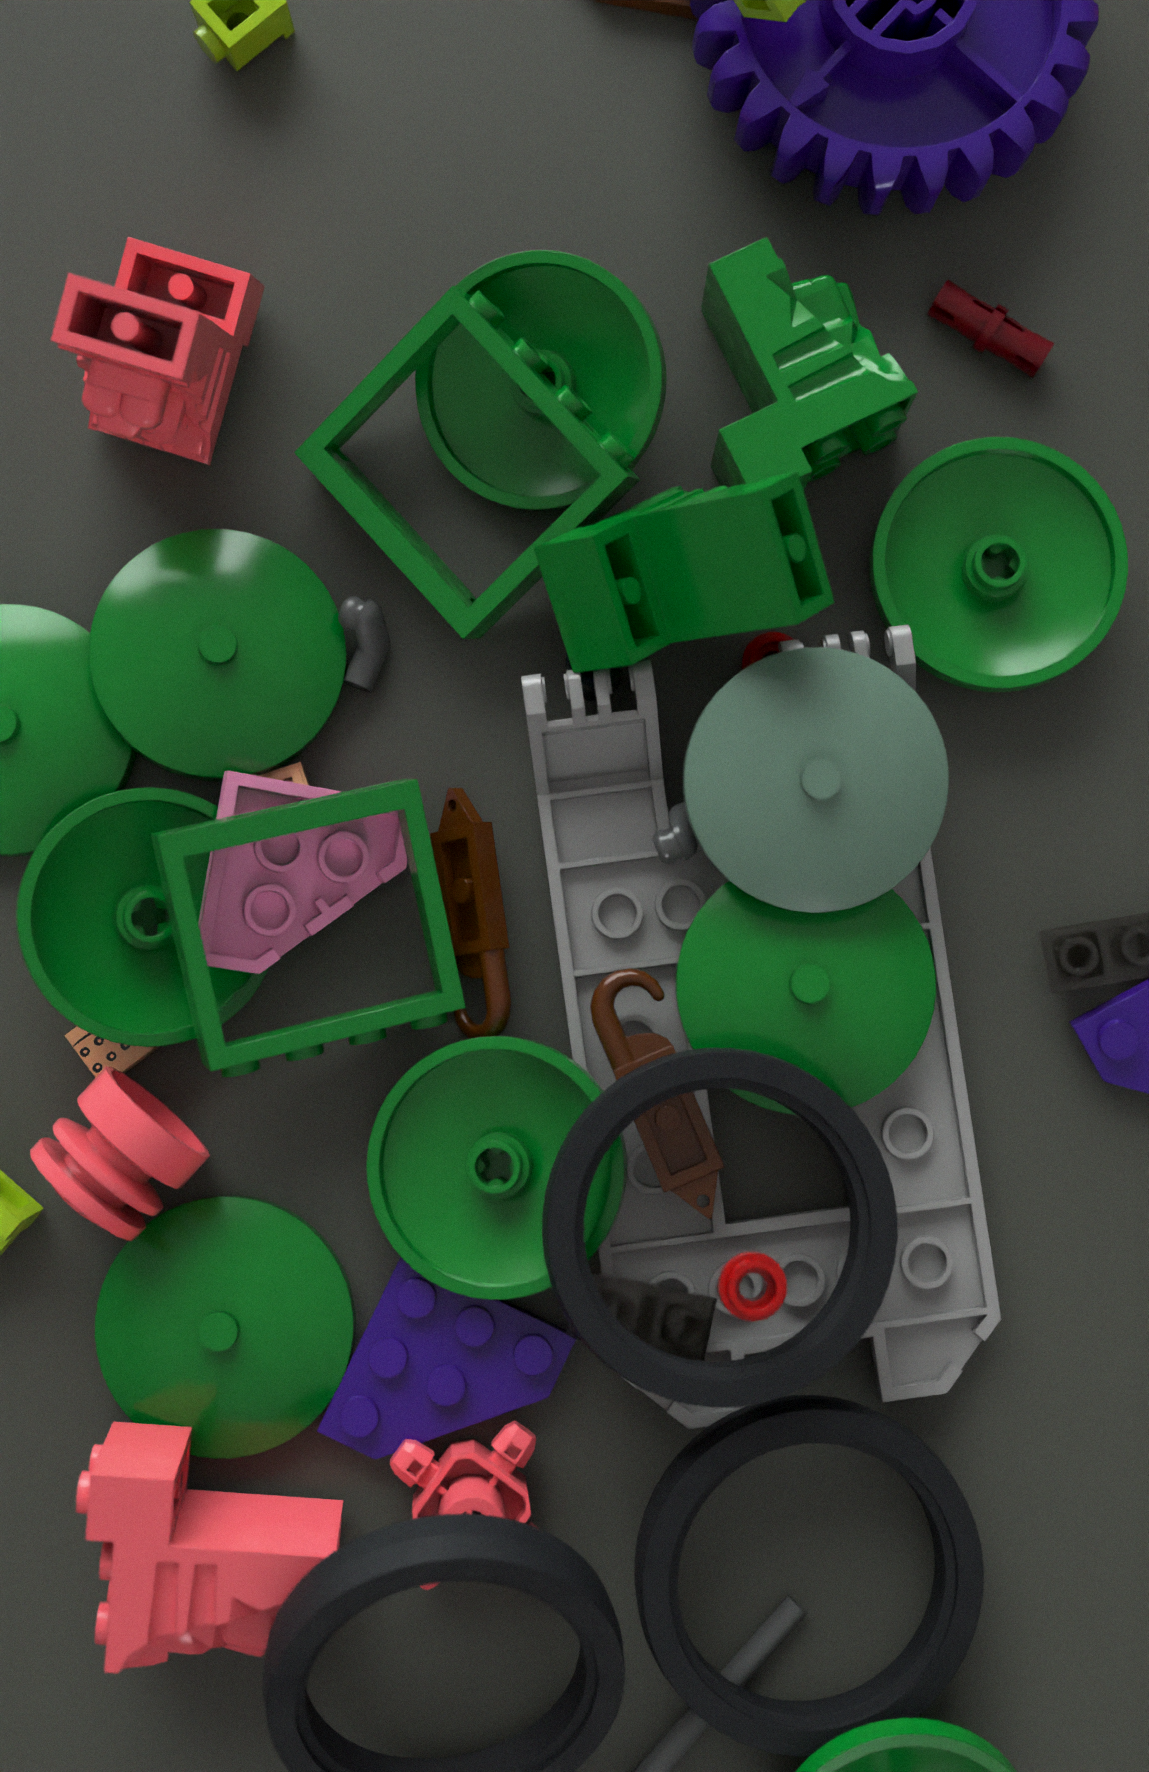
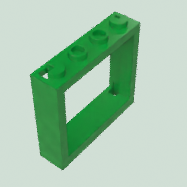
[294,286,640,639]
[150,779,466,1077]

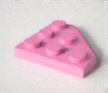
[198,770,407,974]

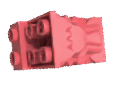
[51,237,265,465]
[76,1421,343,1673]

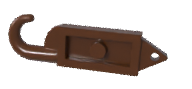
[430,788,511,1039]
[590,968,724,1219]

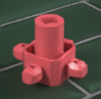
[389,1420,539,1590]

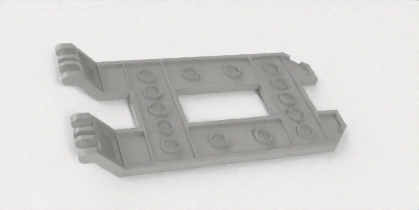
[521,624,1001,1429]

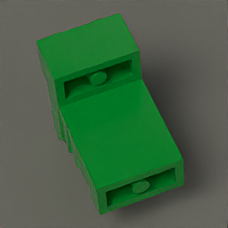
[701,237,918,492]
[534,472,835,673]

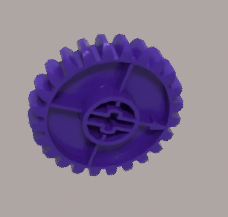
[690,0,1099,216]

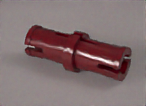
[926,279,1055,378]

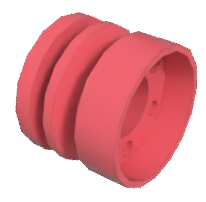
[30,1066,210,1242]

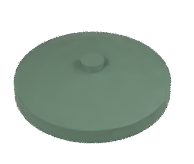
[682,647,949,913]

